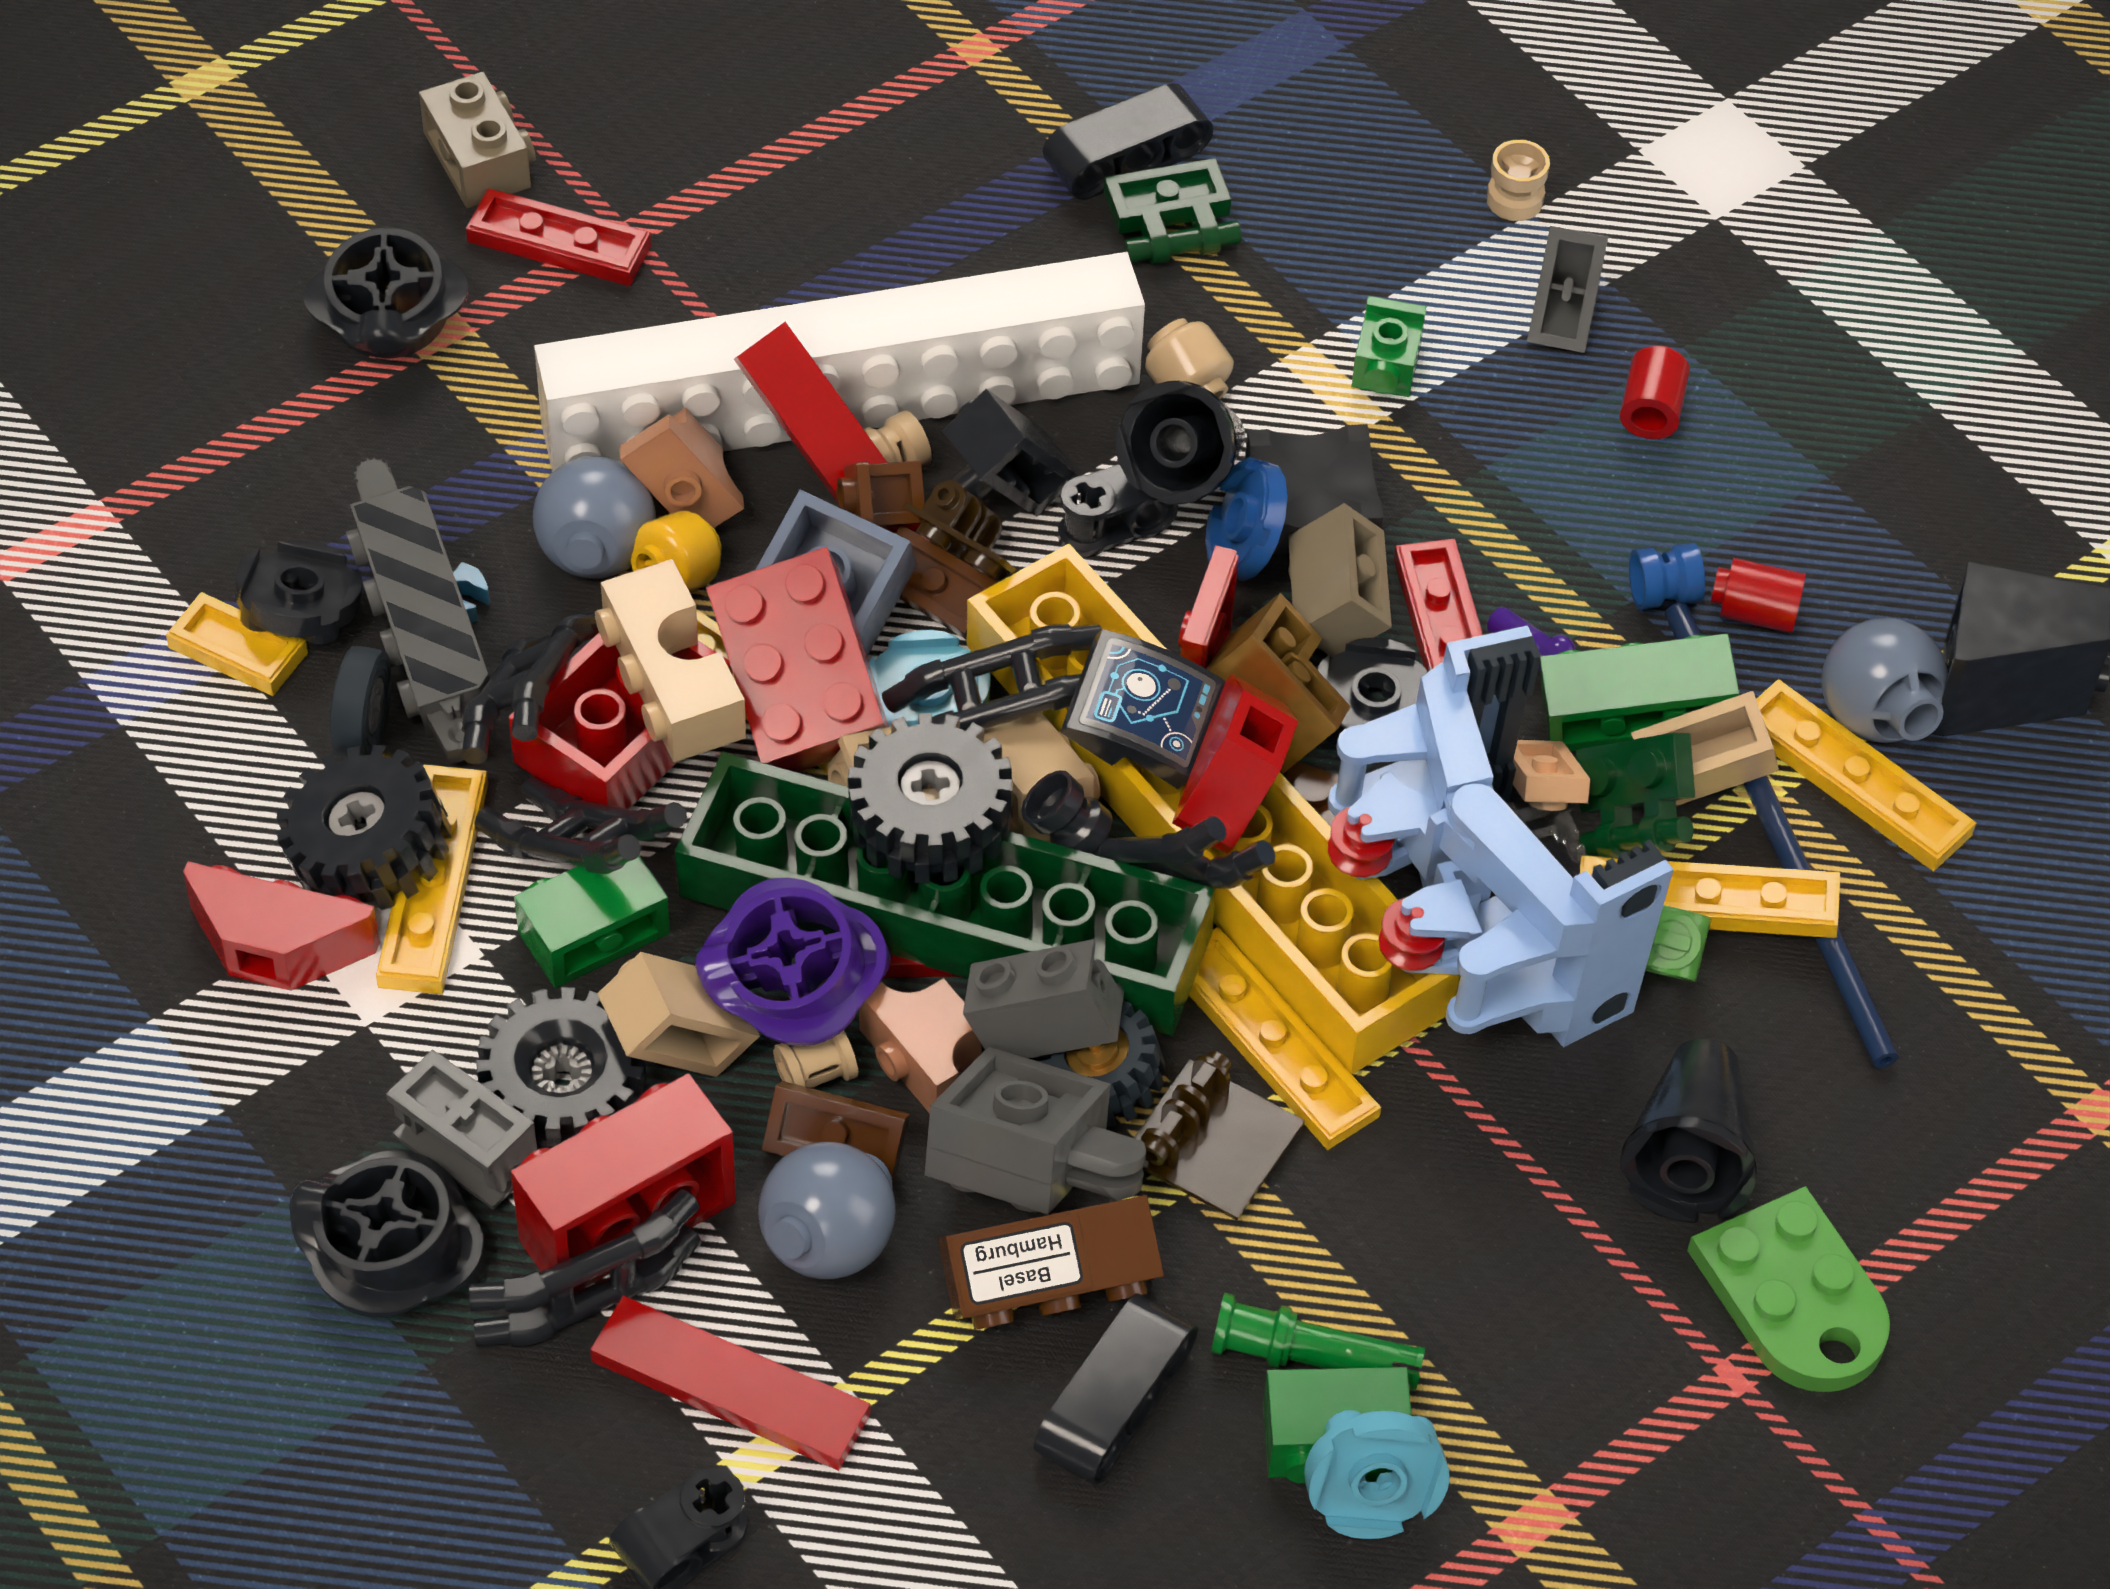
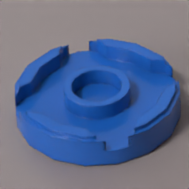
[1205,457,1288,581]

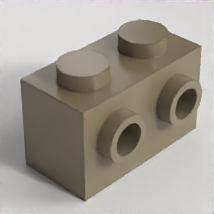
[419,71,536,208]
[1288,503,1392,658]

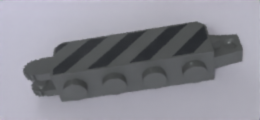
[346,457,490,764]

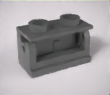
[963,939,1124,1058]
[386,1049,537,1210]

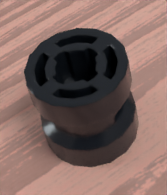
[1021,770,1113,854]

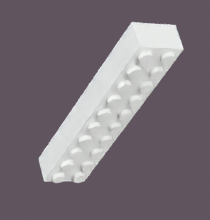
[534,252,1145,472]

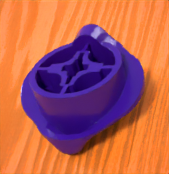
[695,877,891,1046]

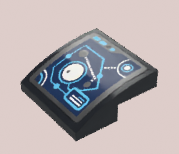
[1060,629,1225,789]

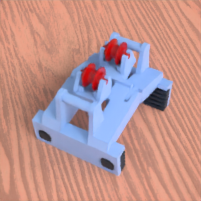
[1328,626,1673,1047]

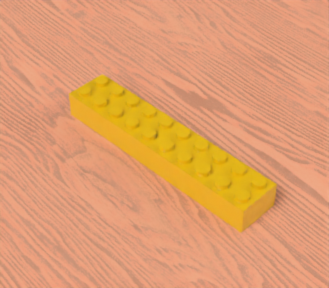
[967,544,1460,1075]

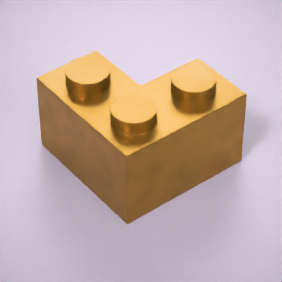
[1206,593,1351,773]

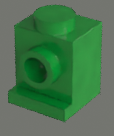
[1351,296,1427,397]

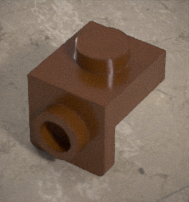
[836,461,925,527]

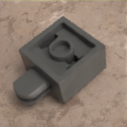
[924,1046,1146,1215]

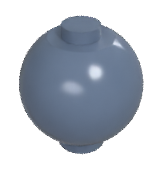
[533,456,656,579]
[1821,618,1948,743]
[758,1142,896,1279]

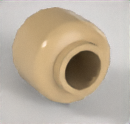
[1145,318,1234,399]

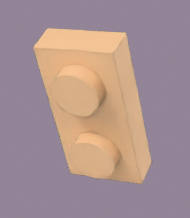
[1513,740,1590,811]

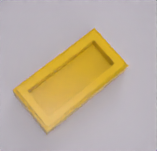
[166,592,308,696]

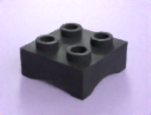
[1245,424,1384,554]

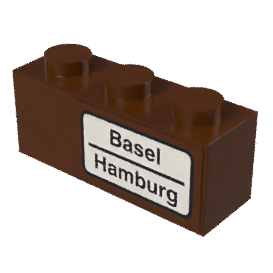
[937,1195,1164,1330]

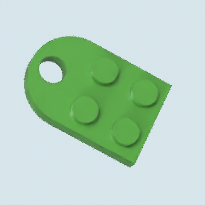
[1687,1186,1890,1392]

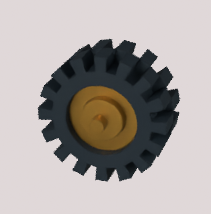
[1039,1001,1166,1127]

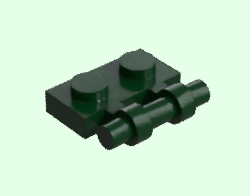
[1104,158,1242,265]
[1576,732,1695,859]

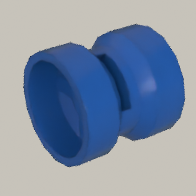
[1629,543,1705,610]

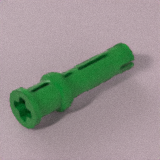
[1211,1292,1425,1391]

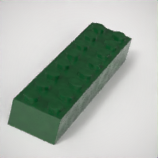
[675,752,1215,1036]

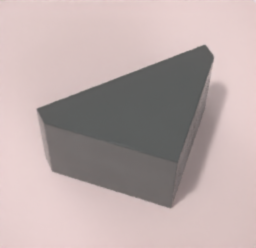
[1527,225,1608,353]

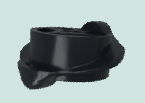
[304,228,469,359]
[289,1150,485,1317]

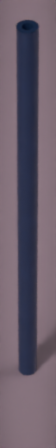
[1665,603,1898,1068]

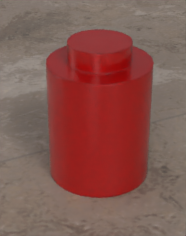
[1620,346,1690,439]
[1710,557,1806,633]

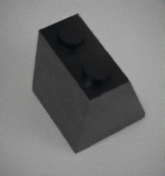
[1931,562,2110,737]

